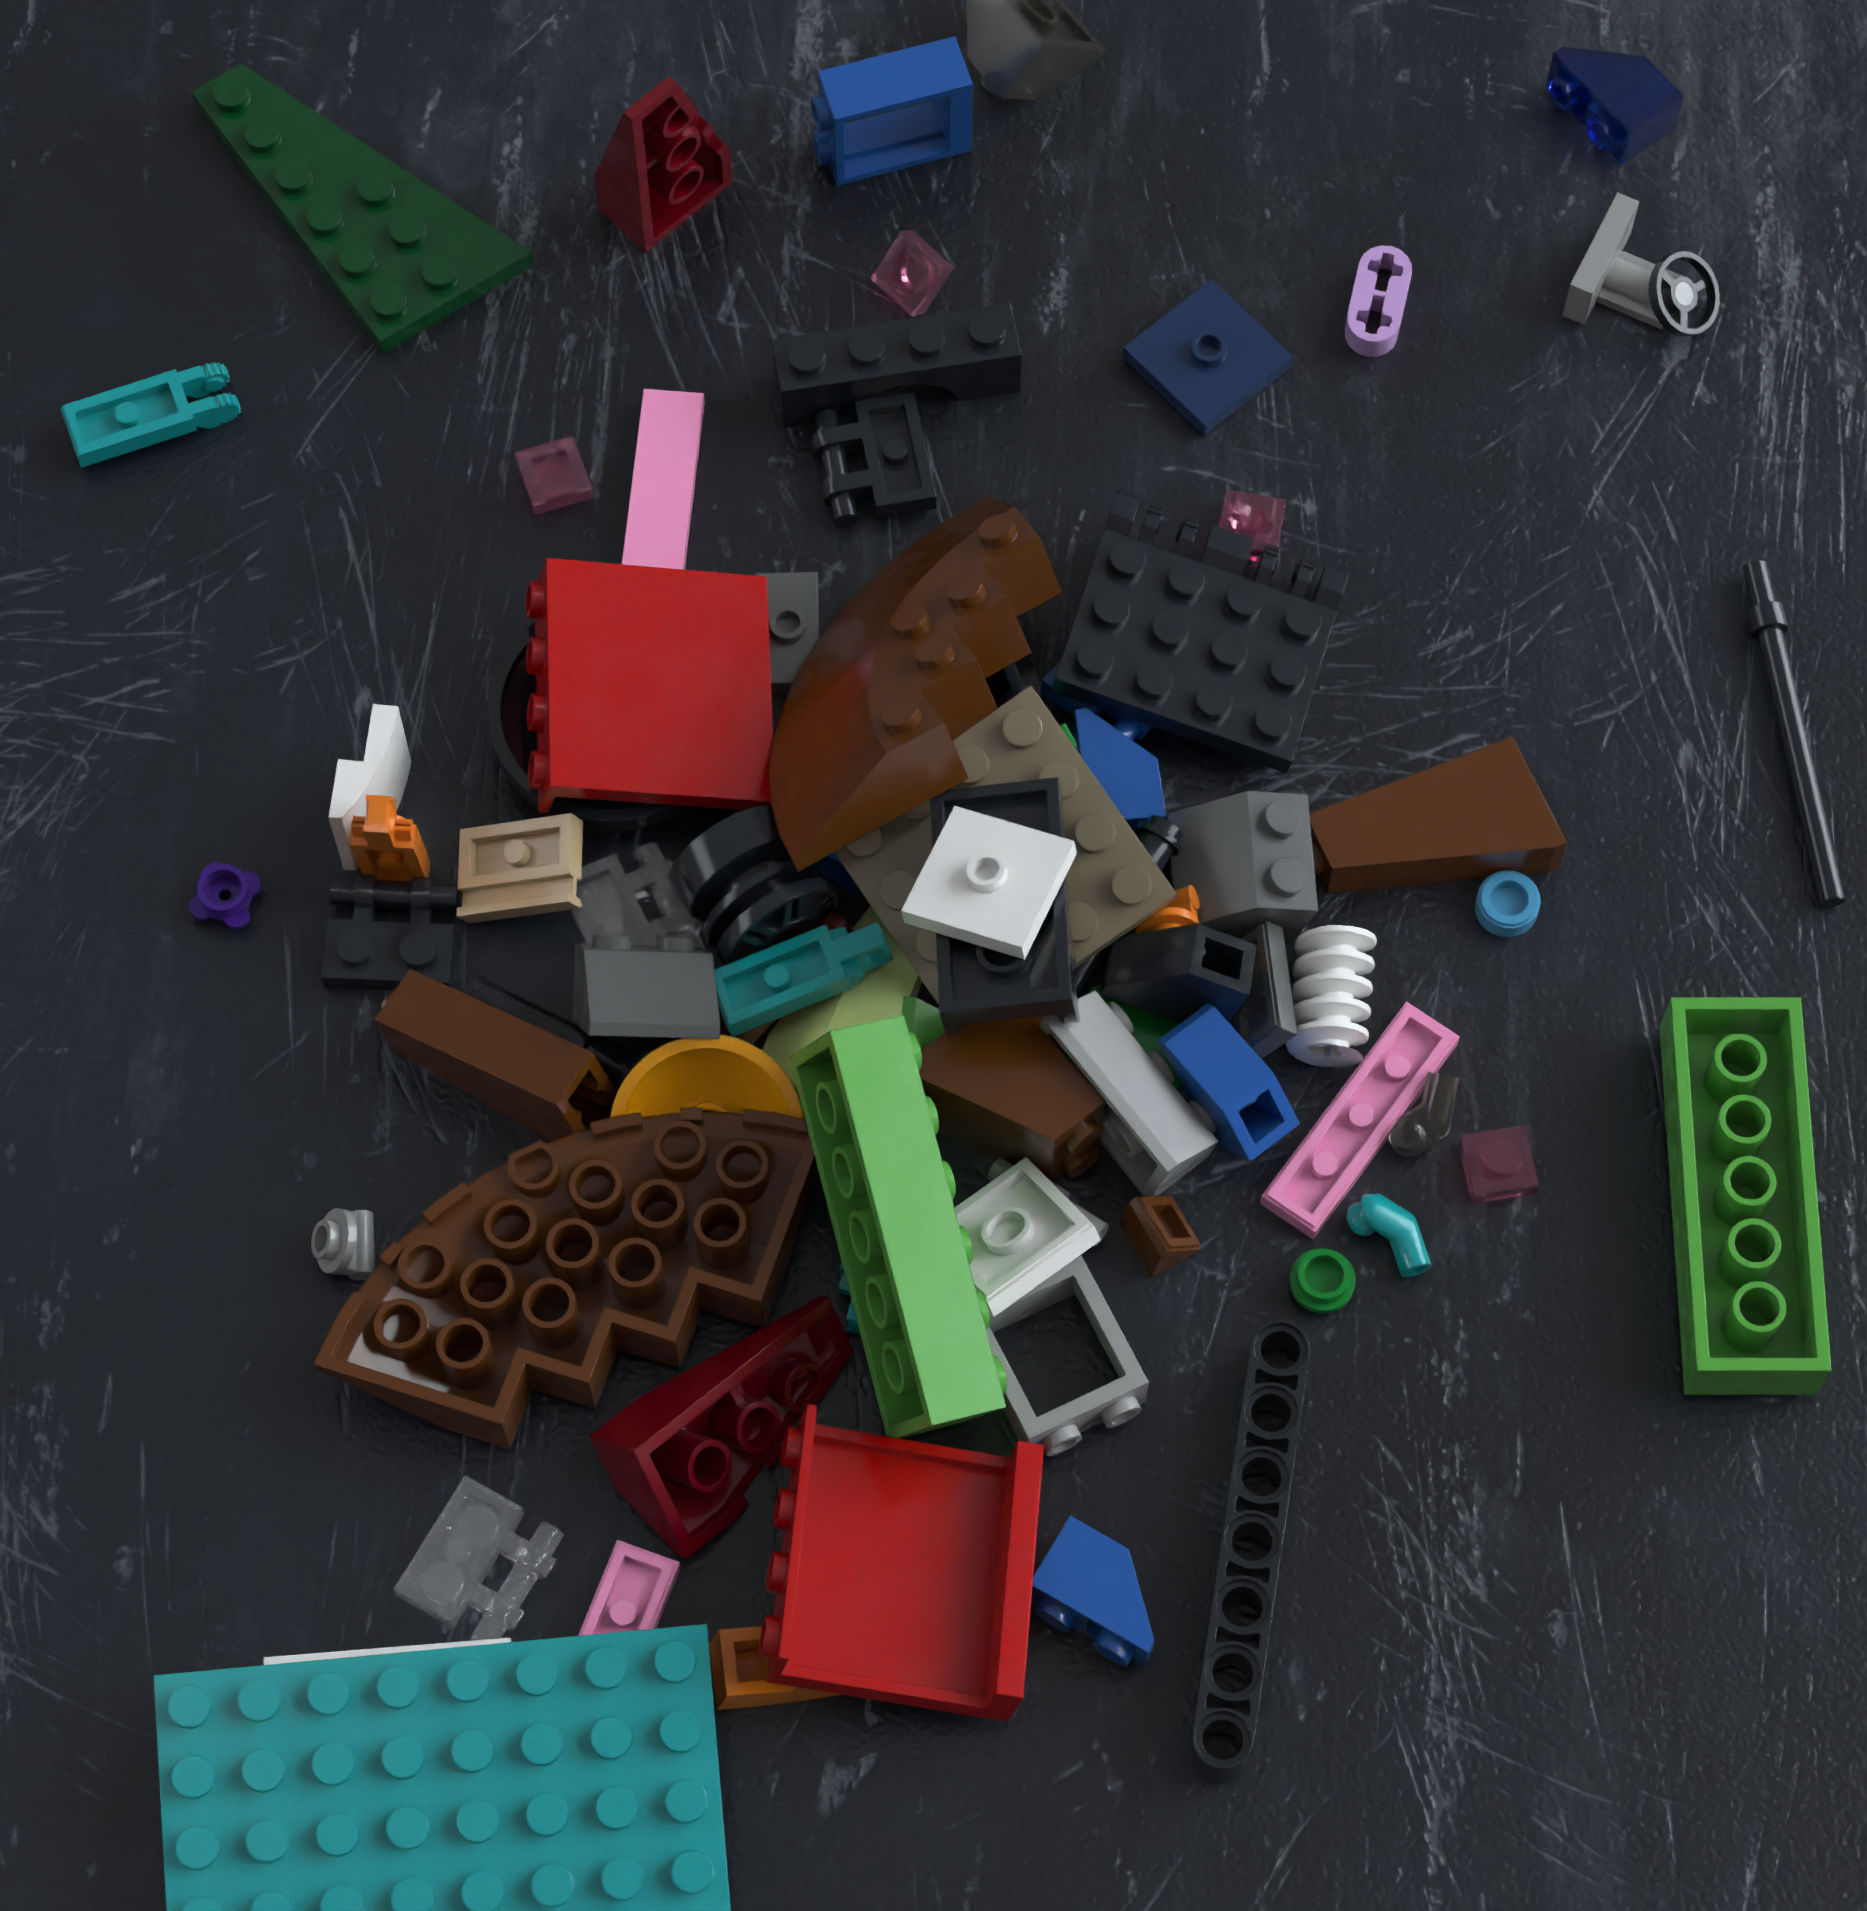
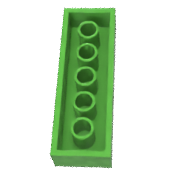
[1659,997,1832,1395]
[789,1015,1007,1438]

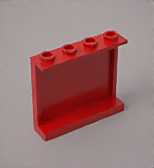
[525,558,773,813]
[758,1404,1044,1722]

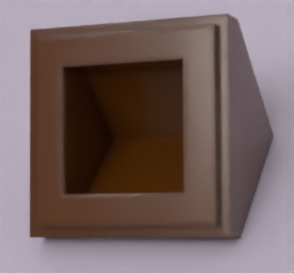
[1119,1195,1201,1277]

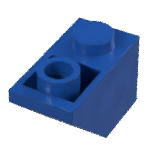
[1071,708,1166,837]
[1158,1003,1300,1162]
[1031,1516,1155,1669]

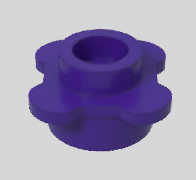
[189,863,262,930]

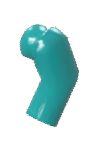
[1346,1194,1432,1277]

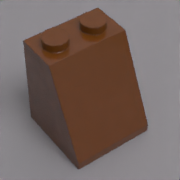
[919,1017,1106,1183]

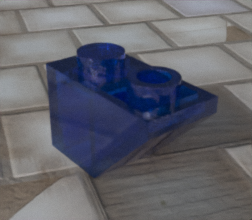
[1546,47,1684,165]

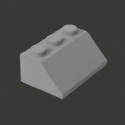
[1039,991,1218,1196]

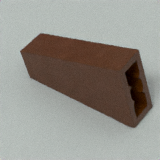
[1309,737,1567,894]
[374,969,617,1141]

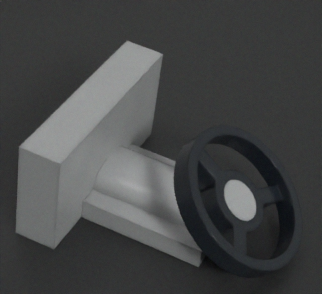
[1563,192,1720,337]

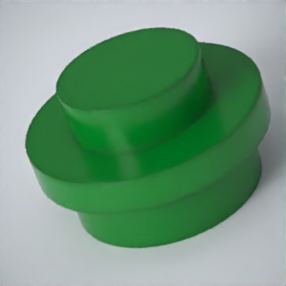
[1289,1248,1356,1314]

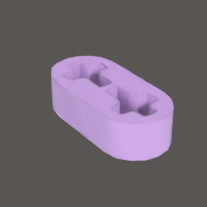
[1345,245,1412,357]

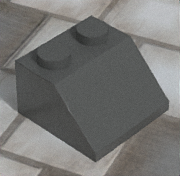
[1166,791,1318,941]
[572,933,720,1039]

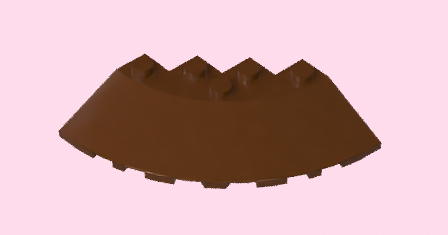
[769,496,1062,872]
[313,1107,817,1449]

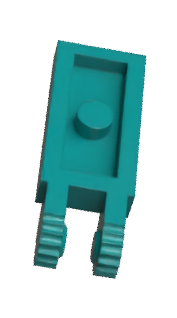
[60,362,241,468]

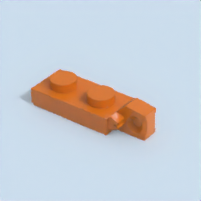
[349,794,431,883]

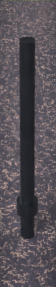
[1743,560,1845,908]

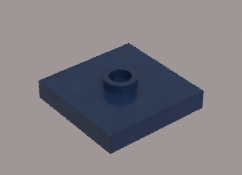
[1123,279,1293,436]

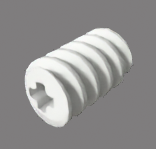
[1286,925,1377,1067]

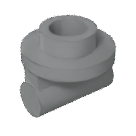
[311,1208,375,1280]

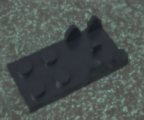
[930,777,1080,1037]

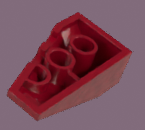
[594,76,732,253]
[589,1295,854,1559]

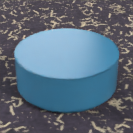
[1475,870,1541,937]

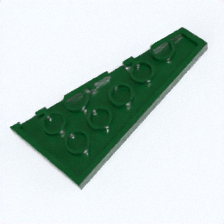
[192,64,533,354]

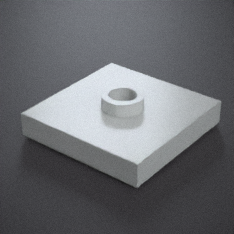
[901,806,1077,960]
[954,1157,1101,1317]

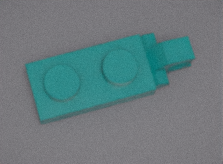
[714,922,893,1037]

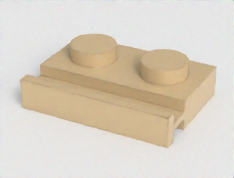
[456,813,583,924]

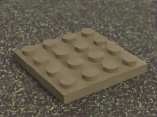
[834,685,1178,1005]

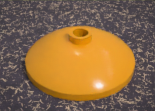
[610,1035,805,1119]

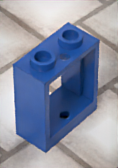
[810,36,973,186]

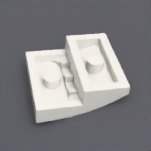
[328,704,411,871]

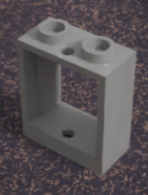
[986,1255,1149,1456]

